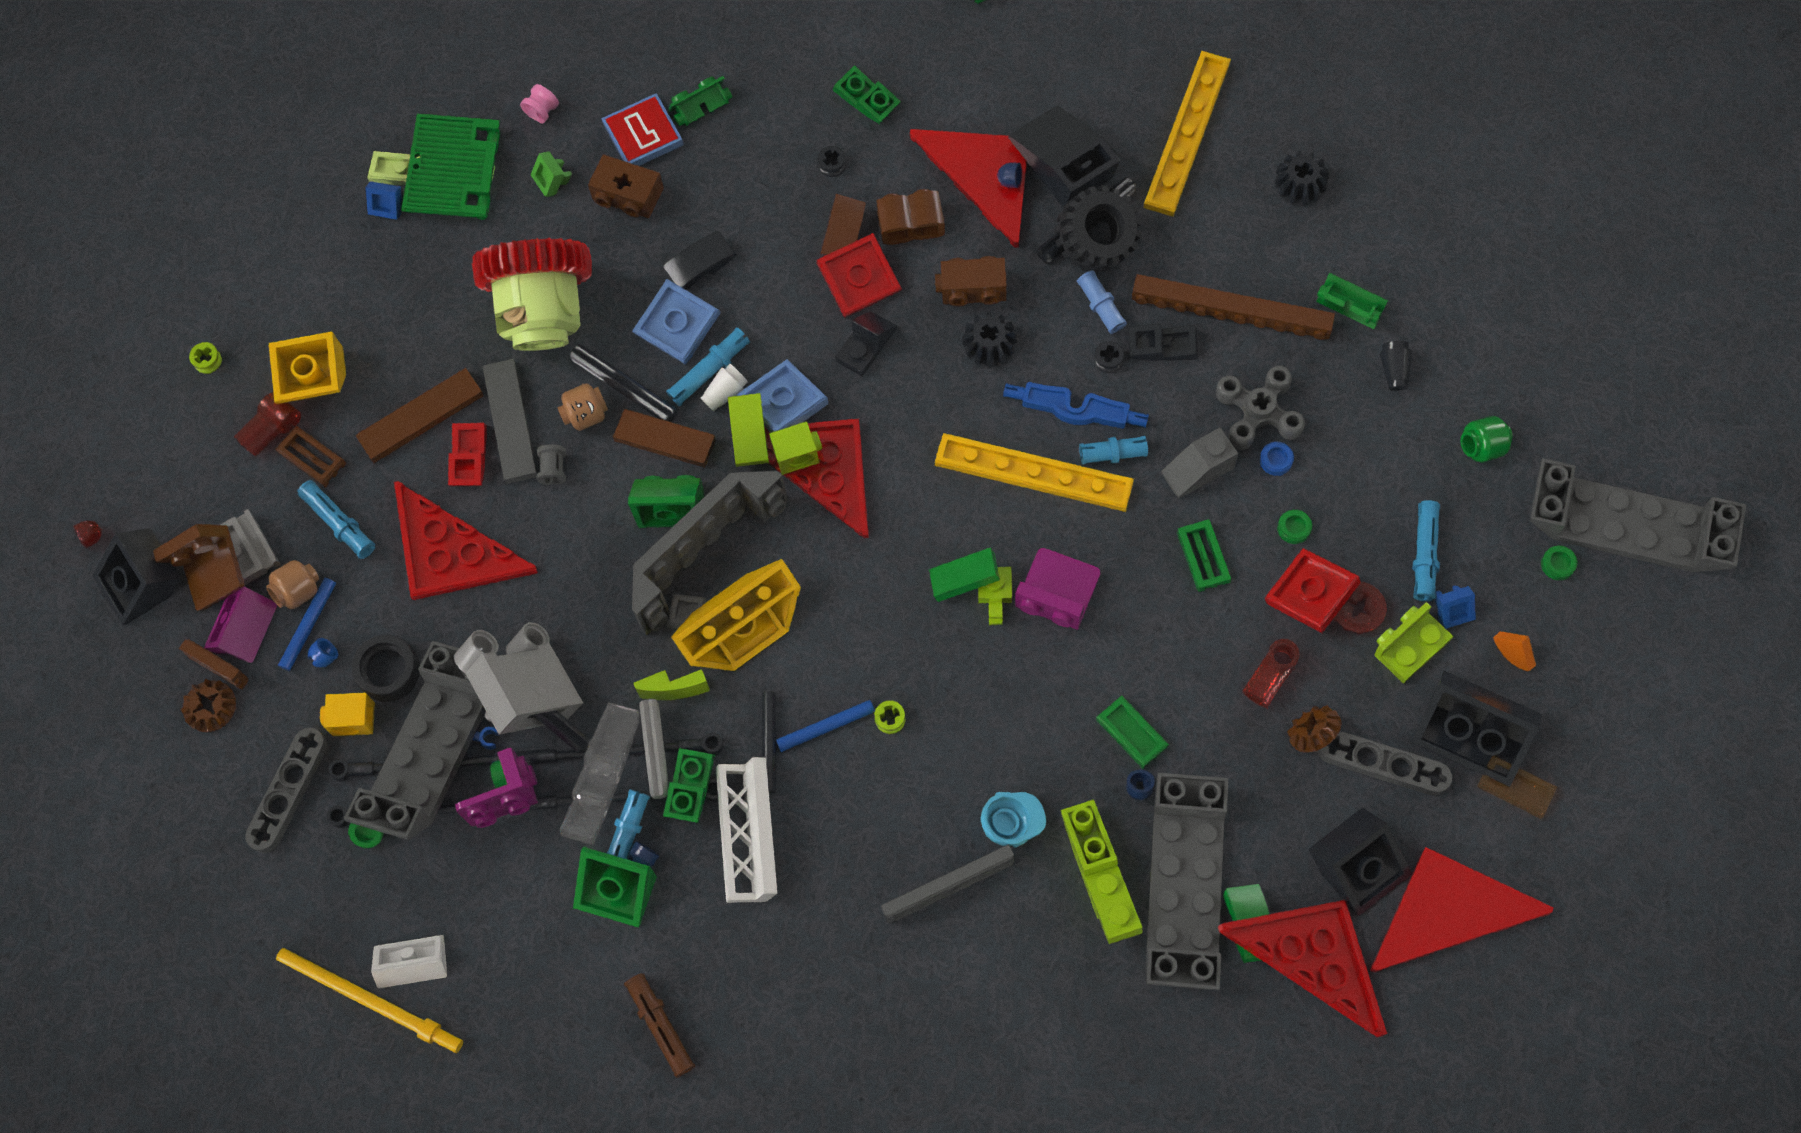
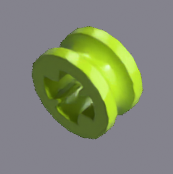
[189,342,222,374]
[874,700,906,734]

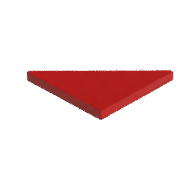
[910,129,1027,248]
[765,418,869,538]
[394,481,538,600]
[1370,847,1554,973]
[1218,900,1387,1037]

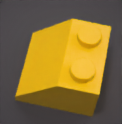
[269,331,346,404]

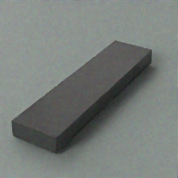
[483,359,538,484]
[881,844,1014,924]

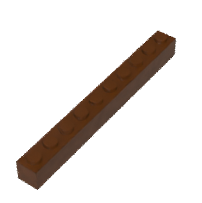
[1132,274,1335,340]

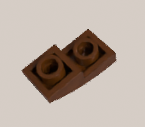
[820,194,866,255]

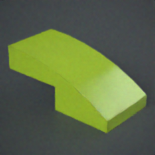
[728,393,769,467]
[634,669,710,700]

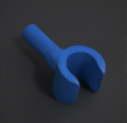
[472,727,500,750]

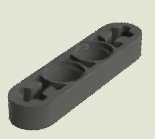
[245,727,328,854]
[1317,731,1452,796]

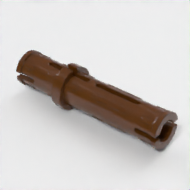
[624,973,696,1078]

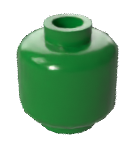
[1460,416,1513,463]

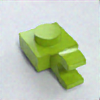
[978,567,1012,625]

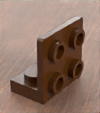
[153,524,245,611]

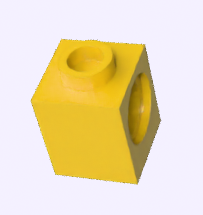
[320,693,375,736]

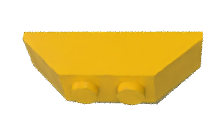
[671,559,801,671]

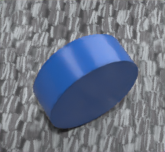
[1260,442,1294,476]

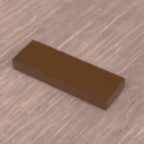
[613,409,716,468]

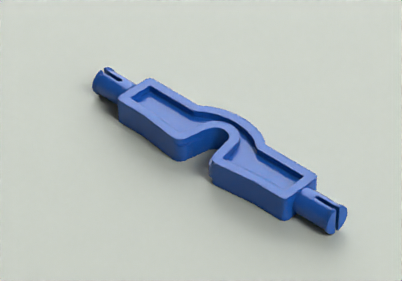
[1003,382,1149,429]

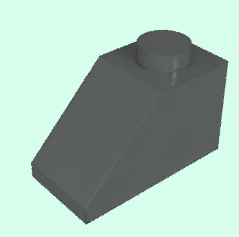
[1161,427,1238,499]

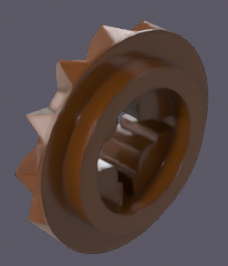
[181,679,236,732]
[1287,705,1342,753]

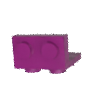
[1015,548,1100,630]
[455,747,538,828]

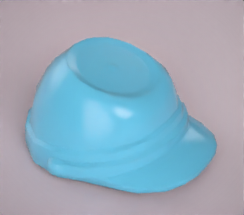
[980,792,1046,848]

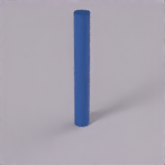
[278,578,336,671]
[776,700,875,752]

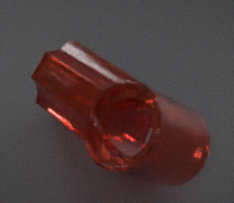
[234,392,301,457]
[1242,639,1300,708]

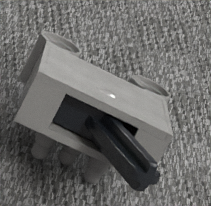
[454,622,590,752]

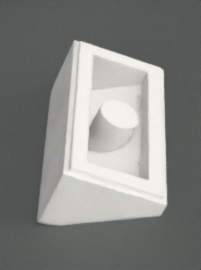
[371,935,447,988]

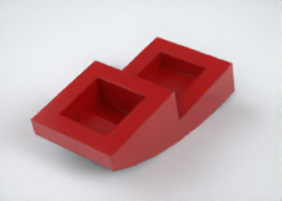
[448,423,487,486]

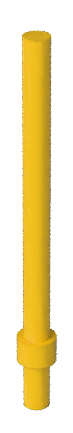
[276,948,463,1053]

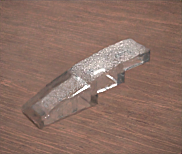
[560,702,641,845]

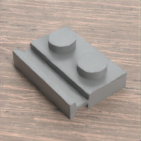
[220,509,281,586]

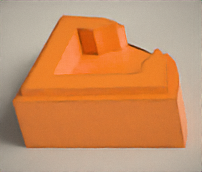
[1493,631,1536,671]

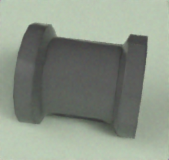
[537,444,566,485]

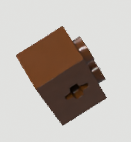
[588,154,664,218]

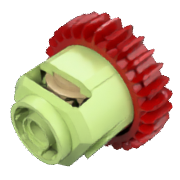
[472,237,592,351]

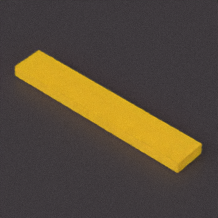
[1143,51,1231,217]
[935,433,1134,512]

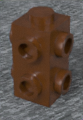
[935,256,1006,306]

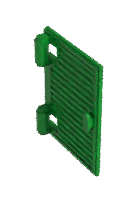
[401,113,500,220]

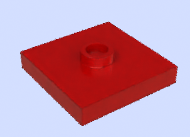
[816,233,902,318]
[1265,548,1361,633]

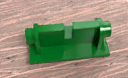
[668,76,733,127]
[1316,273,1388,329]

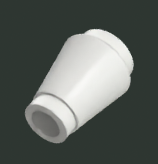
[700,364,748,411]

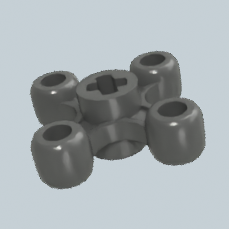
[1216,366,1305,450]

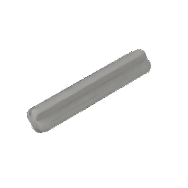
[639,699,669,799]

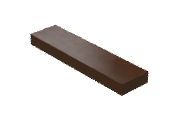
[355,368,484,464]

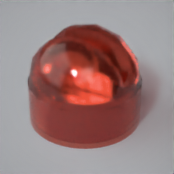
[72,520,102,549]

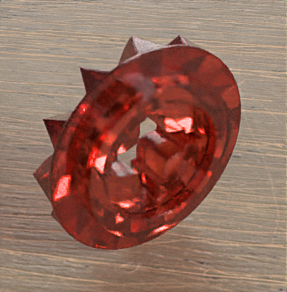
[1334,582,1387,635]

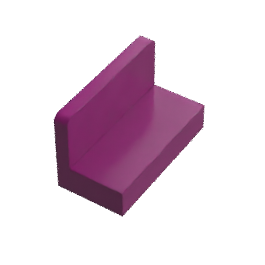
[204,587,277,663]

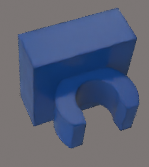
[365,181,402,220]
[1436,586,1476,629]

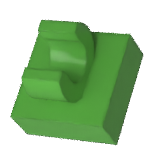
[531,151,572,197]

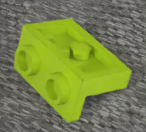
[1374,602,1453,684]

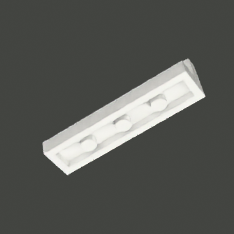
[716,757,777,903]

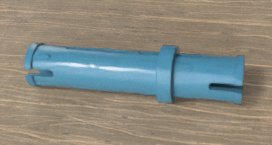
[666,327,750,406]
[297,480,375,559]
[1412,500,1440,601]

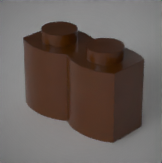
[876,189,945,245]

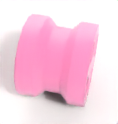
[520,84,559,124]

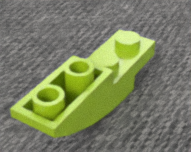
[1061,799,1143,944]

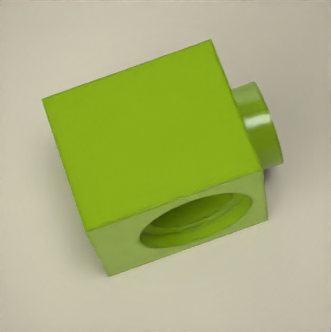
[769,421,822,475]

